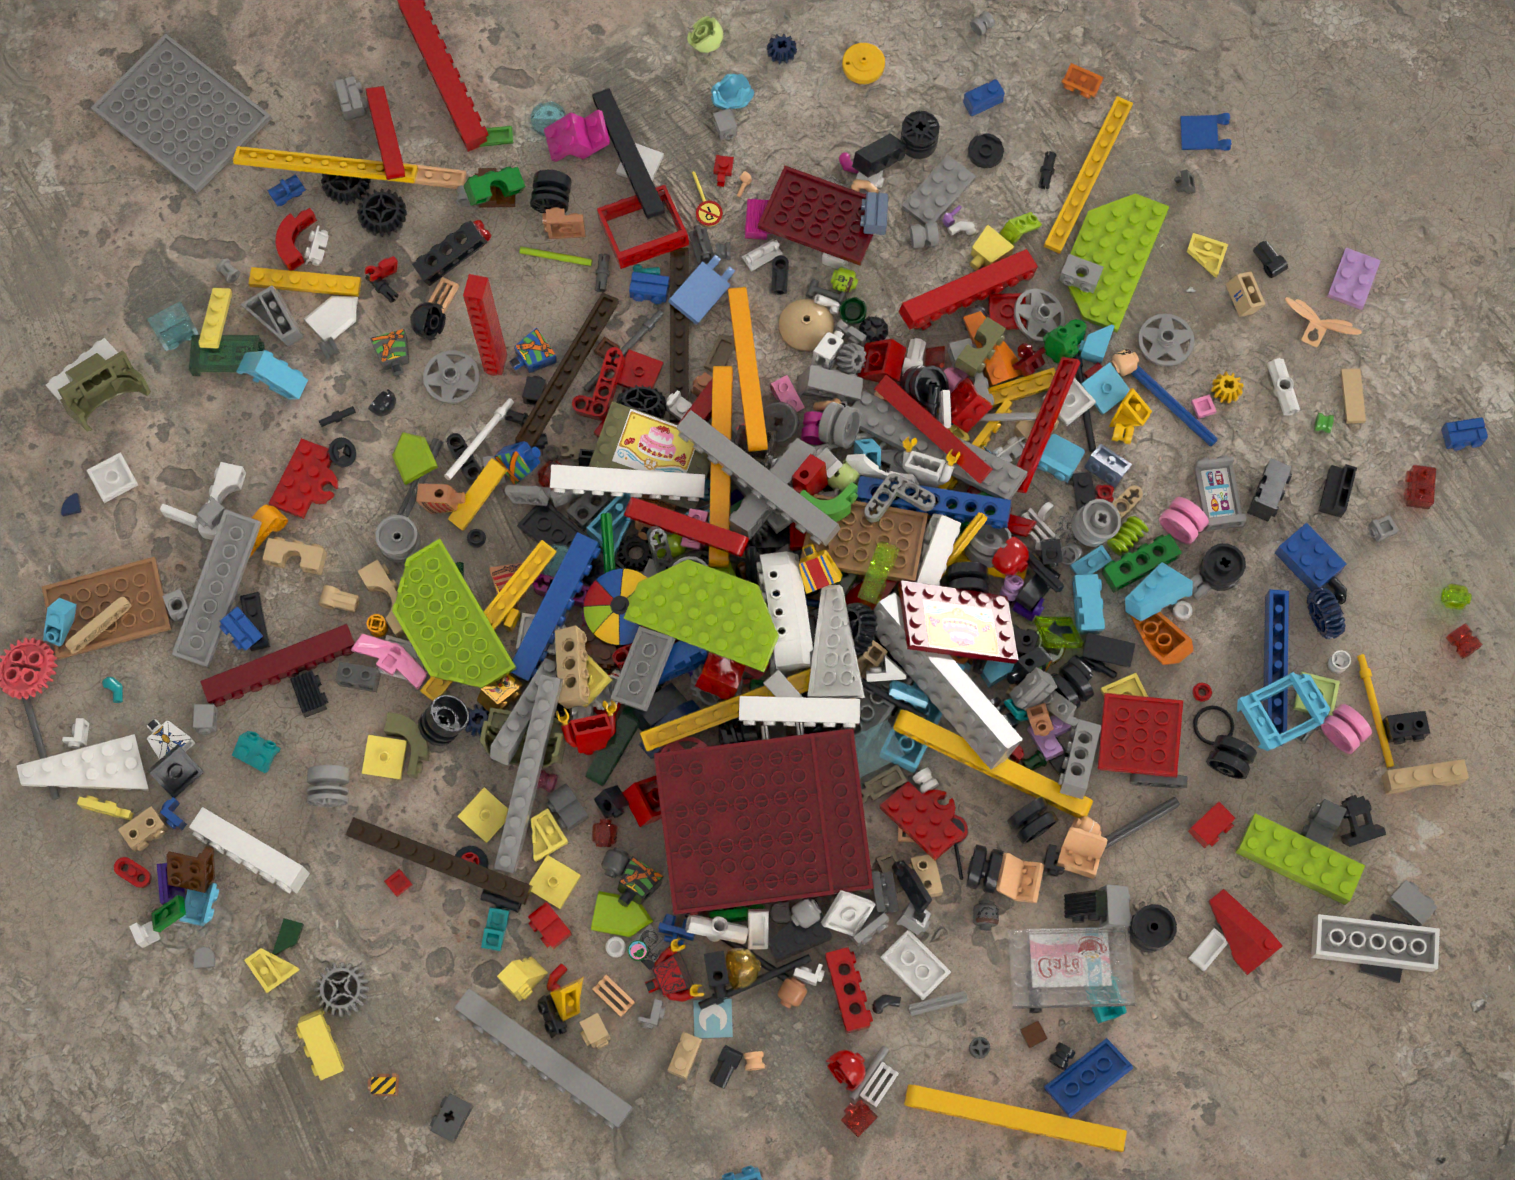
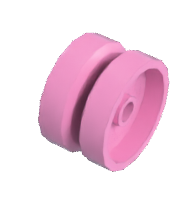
[1159,497,1209,545]
[1321,704,1372,754]

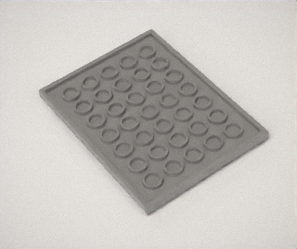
[91,34,272,194]

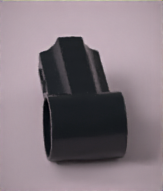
[1253,240,1288,278]
[771,255,789,295]
[709,1045,743,1089]

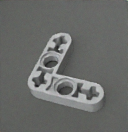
[865,473,935,522]

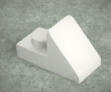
[866,655,906,682]

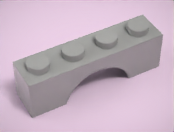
[947,338,994,413]

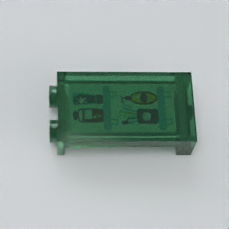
[189,335,265,376]

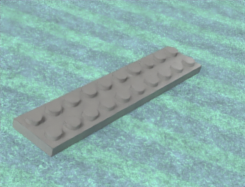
[852,391,1027,500]

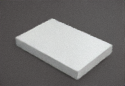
[880,929,951,1001]

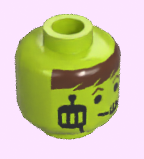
[830,267,859,294]

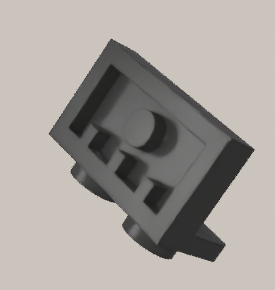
[872,871,899,914]

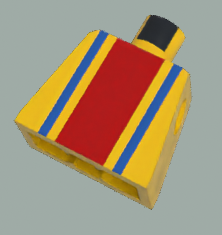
[799,544,842,594]

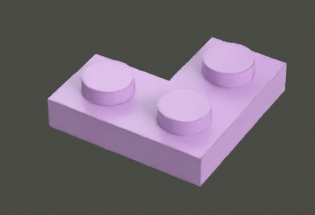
[1027,715,1071,761]

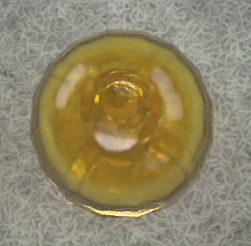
[726,948,761,989]

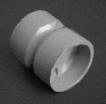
[910,222,939,249]

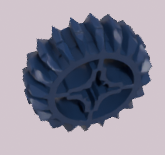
[1306,588,1346,639]

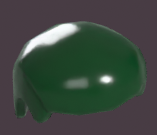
[839,297,867,325]

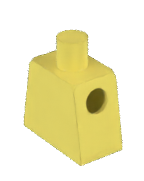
[969,225,1014,271]

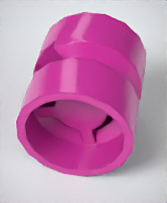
[801,411,824,445]

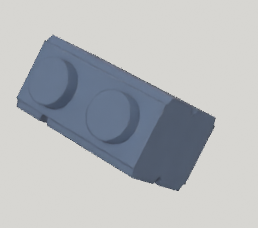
[860,192,888,235]

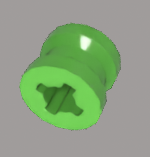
[1314,412,1334,434]

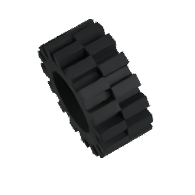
[618,534,653,571]

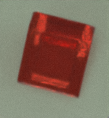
[925,346,945,368]

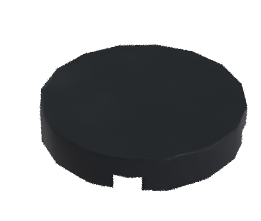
[968,133,1004,169]

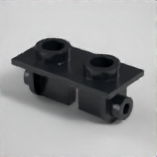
[537,994,567,1038]

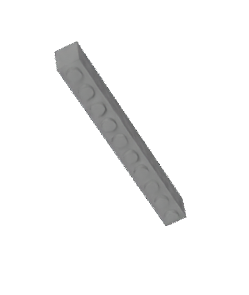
[676,410,840,547]
[494,674,563,873]
[454,988,633,1129]

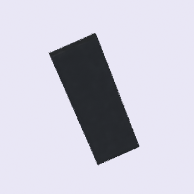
[517,503,628,587]

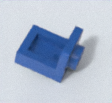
[160,797,187,830]

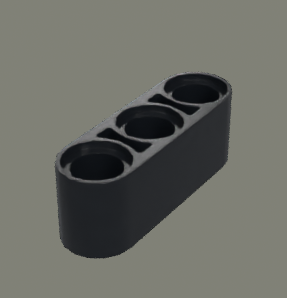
[446,433,482,485]
[1015,564,1061,612]

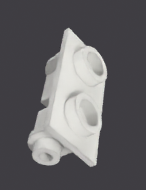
[304,226,329,266]
[742,239,783,272]
[992,436,1026,463]

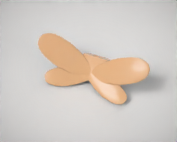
[1285,297,1362,347]

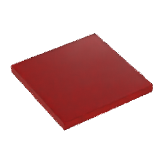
[1098,693,1183,778]

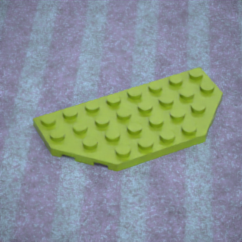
[1068,193,1169,333]
[392,538,517,688]
[624,559,779,672]

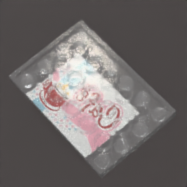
[1008,927,1135,1009]

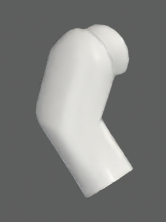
[948,221,976,236]
[814,294,840,315]

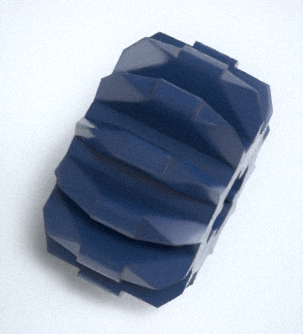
[767,33,797,65]
[465,704,489,737]

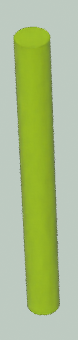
[519,246,593,266]

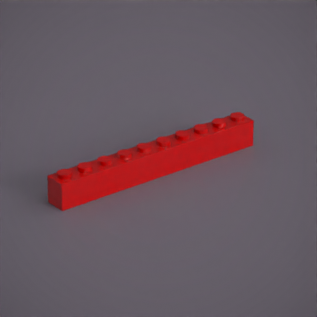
[397,0,489,152]
[463,274,508,376]

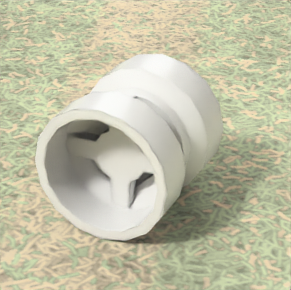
[1327,650,1351,674]
[912,767,939,794]

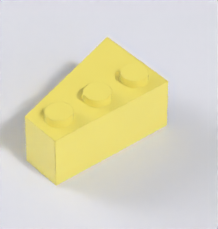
[497,956,548,1002]
[296,1008,344,1081]

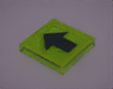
[1034,616,1083,648]

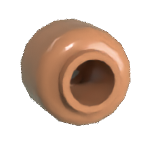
[777,977,807,1008]

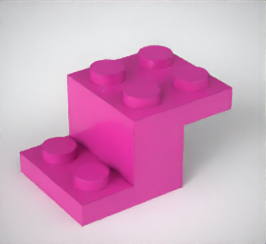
[544,110,611,162]

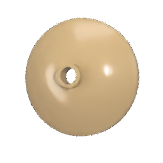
[779,299,834,351]

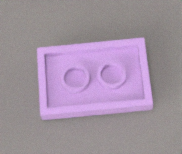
[1327,248,1381,310]

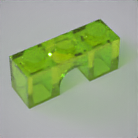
[858,541,900,604]

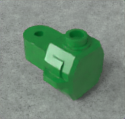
[1043,319,1087,363]

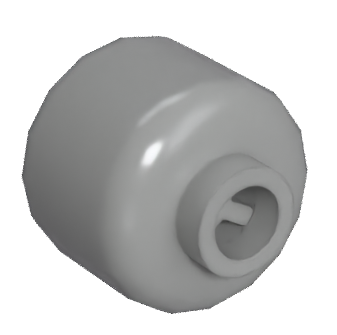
[791,898,822,928]

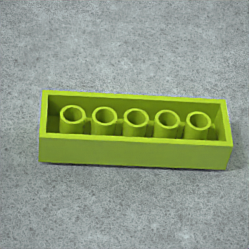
[1235,813,1365,905]

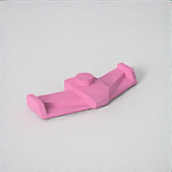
[351,634,428,690]

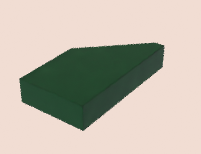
[272,918,304,955]

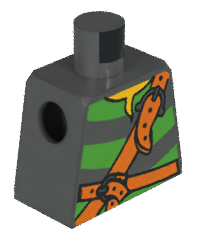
[370,329,409,376]

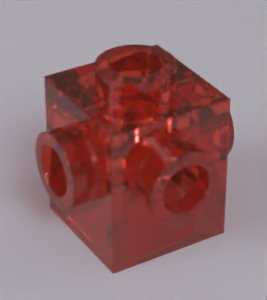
[841,1099,878,1137]

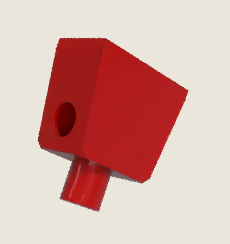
[792,454,828,497]

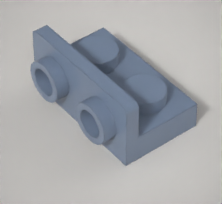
[1084,444,1132,488]

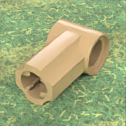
[318,585,360,613]

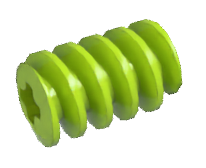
[1107,516,1149,556]

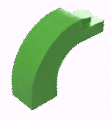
[800,482,858,522]

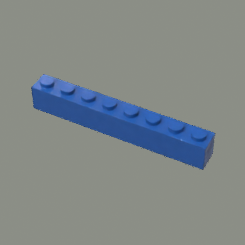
[511,532,601,682]
[1263,589,1289,746]

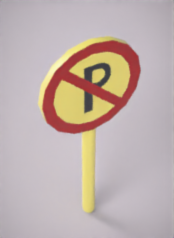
[692,171,723,227]

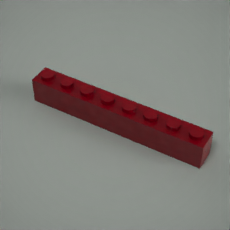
[200,624,355,707]

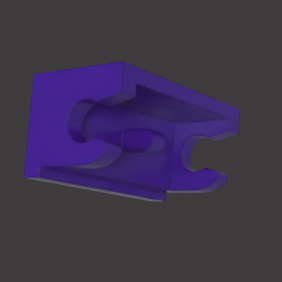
[157,863,186,905]

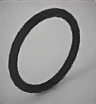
[1193,705,1234,745]

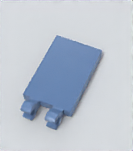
[668,255,735,325]

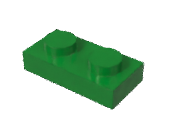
[151,895,186,933]

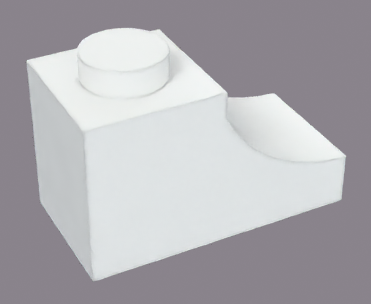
[816,447,843,478]

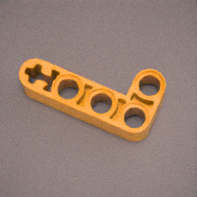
[249,505,288,558]

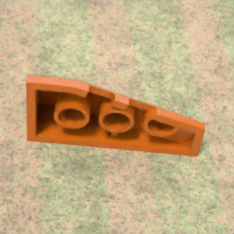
[963,311,1023,387]
[1129,612,1193,665]

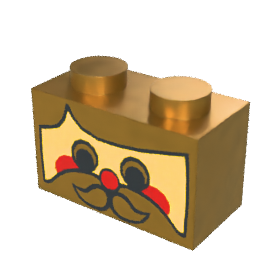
[476,673,523,712]

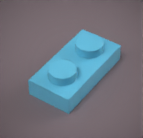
[1069,545,1113,575]
[889,680,928,708]

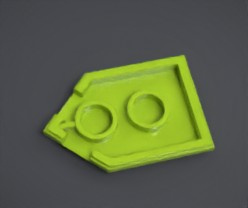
[392,432,438,485]
[591,891,653,938]

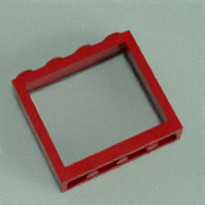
[597,185,689,269]

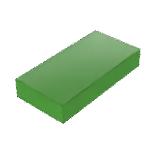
[480,126,514,147]

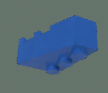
[657,641,708,686]

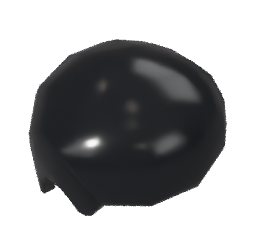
[368,389,396,417]

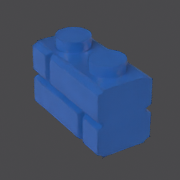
[963,79,1005,117]
[629,272,670,304]
[1441,417,1488,451]
[219,606,263,651]

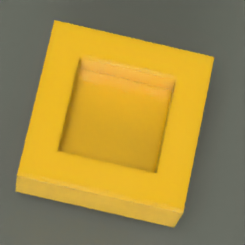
[503,608,521,633]

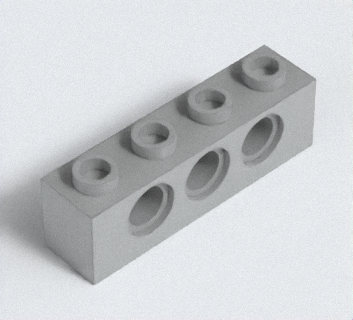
[1058,719,1101,799]

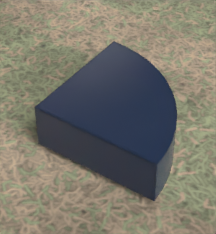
[61,493,82,517]

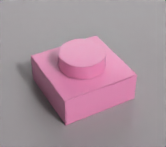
[1191,394,1216,419]

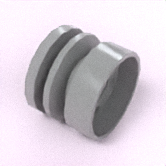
[306,765,349,808]

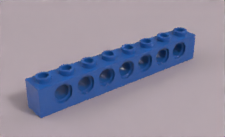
[856,476,1011,529]

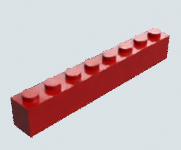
[898,249,1038,330]

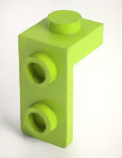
[999,212,1042,246]

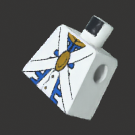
[811,331,845,370]
[147,719,195,760]

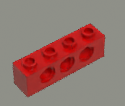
[825,947,873,1034]

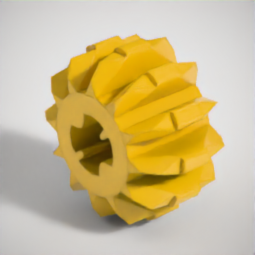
[1211,371,1244,404]

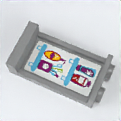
[1193,455,1246,531]

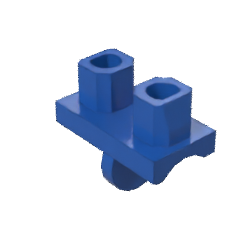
[267,174,306,207]
[658,914,695,946]

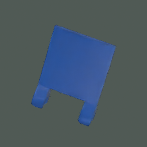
[1180,113,1232,151]

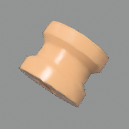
[744,1051,765,1071]

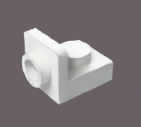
[666,390,692,421]
[62,718,89,749]
[129,921,161,948]
[793,963,825,986]

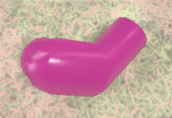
[839,152,859,174]

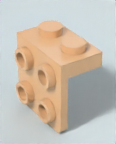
[1056,827,1108,879]
[996,853,1044,903]

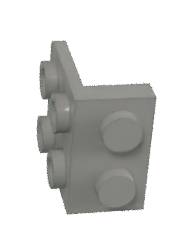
[847,892,890,947]

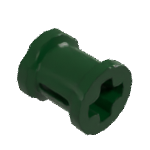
[1021,750,1047,771]

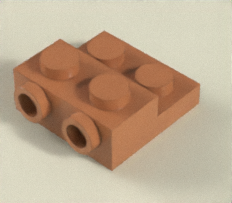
[542,207,586,239]

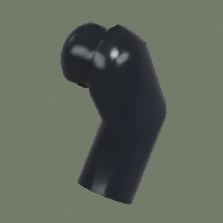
[1328,577,1347,604]
[872,994,901,1014]

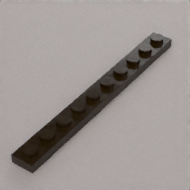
[670,248,689,422]
[515,292,619,448]
[346,817,533,905]

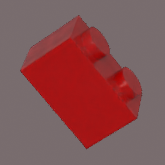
[1188,802,1236,848]

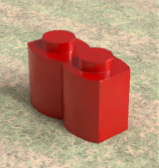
[528,901,572,949]

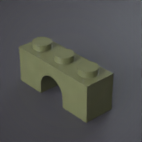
[954,317,1006,378]

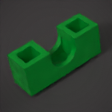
[464,166,526,206]

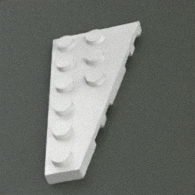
[808,585,865,698]
[17,734,149,791]

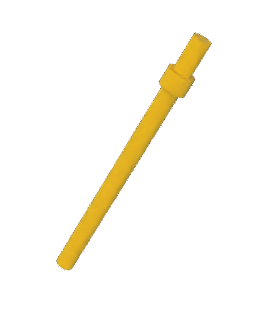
[1357,654,1394,768]

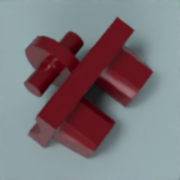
[1012,343,1046,377]

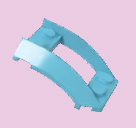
[1237,672,1330,751]

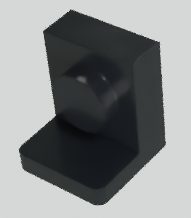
[1043,844,1065,877]

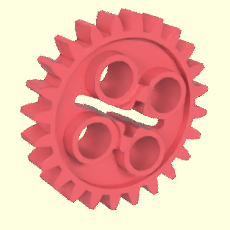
[0,638,58,700]

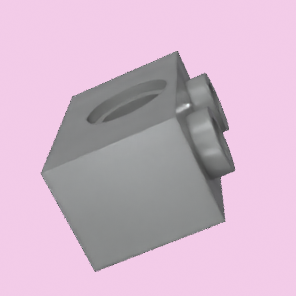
[1059,254,1104,293]

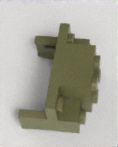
[58,351,151,432]
[480,708,566,768]

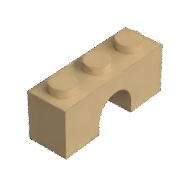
[262,537,327,575]

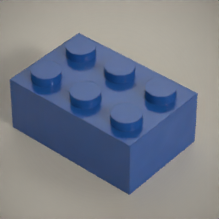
[1275,522,1347,592]

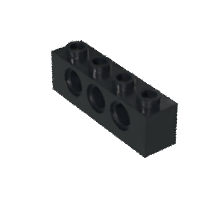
[412,220,488,286]

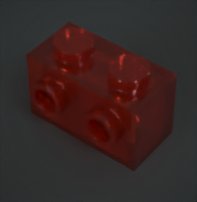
[1404,465,1436,509]

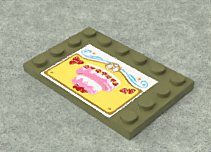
[589,401,711,510]

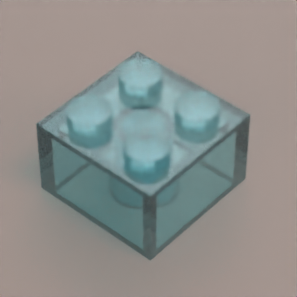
[147,301,199,351]

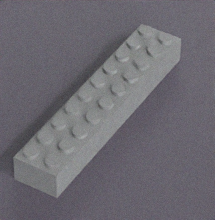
[873,593,1023,770]

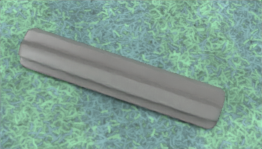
[908,991,967,1016]

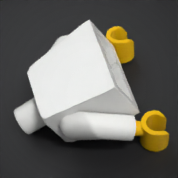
[902,436,960,488]

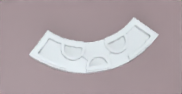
[846,454,920,485]

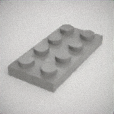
[902,155,976,225]
[610,626,675,712]

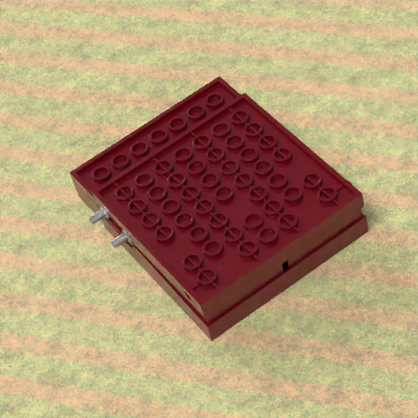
[654,722,874,915]

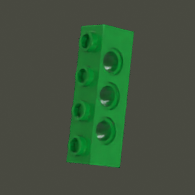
[1102,534,1182,593]

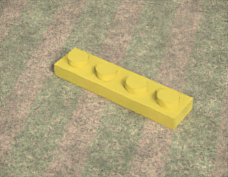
[199,288,232,348]

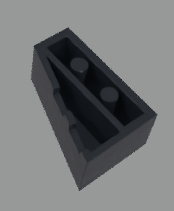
[768,900,832,963]

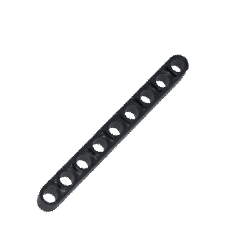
[592,88,665,220]

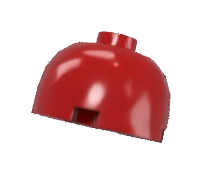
[991,537,1029,576]
[826,1050,866,1092]

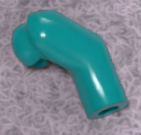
[633,264,660,275]
[102,677,123,703]

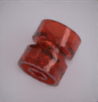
[1446,623,1483,660]

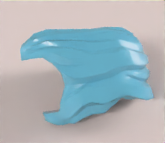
[711,74,754,110]

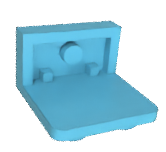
[1037,434,1085,483]
[179,883,219,927]

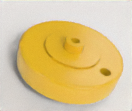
[842,42,885,84]

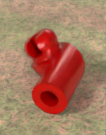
[547,964,567,992]

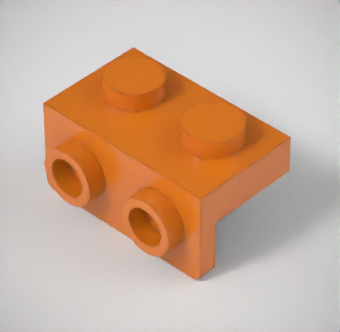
[1061,63,1104,99]

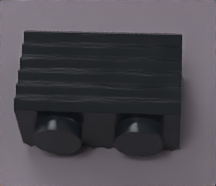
[290,670,329,718]
[1064,890,1107,923]

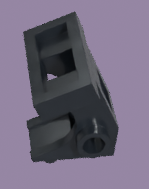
[1341,795,1386,847]

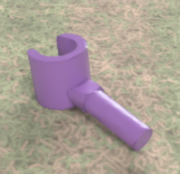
[942,205,962,227]

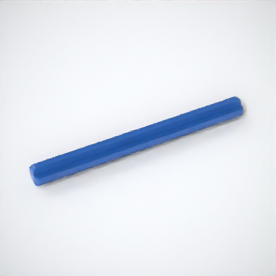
[1131,365,1218,446]

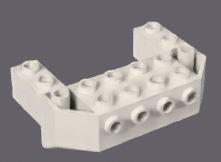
[757,551,813,678]

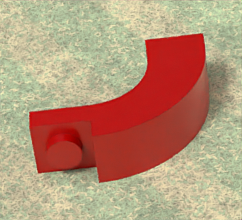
[275,208,317,271]

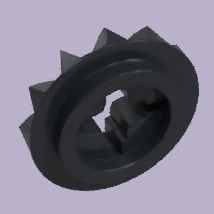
[859,315,888,343]
[327,437,356,468]

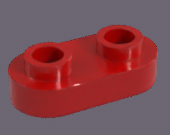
[114,857,152,888]

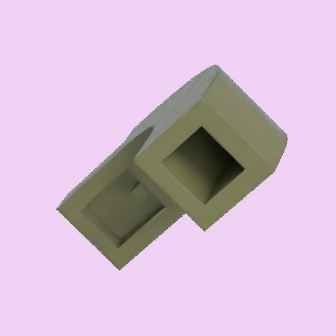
[384,712,430,779]

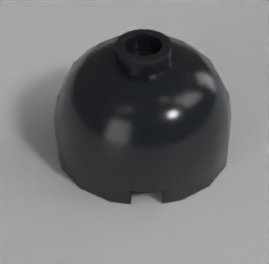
[410,302,446,340]

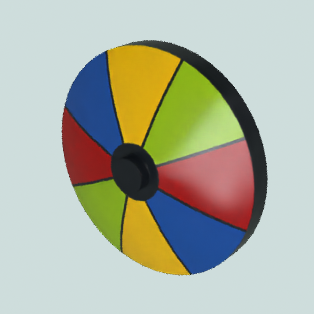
[584,569,651,646]

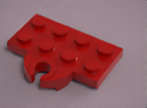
[268,438,339,519]
[880,781,964,860]

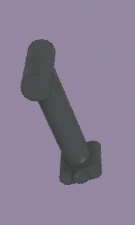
[806,279,846,305]

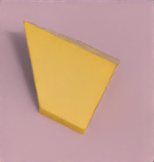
[1109,388,1152,427]
[550,976,584,1021]

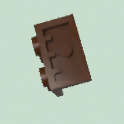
[166,846,215,893]

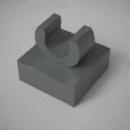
[1174,169,1196,194]

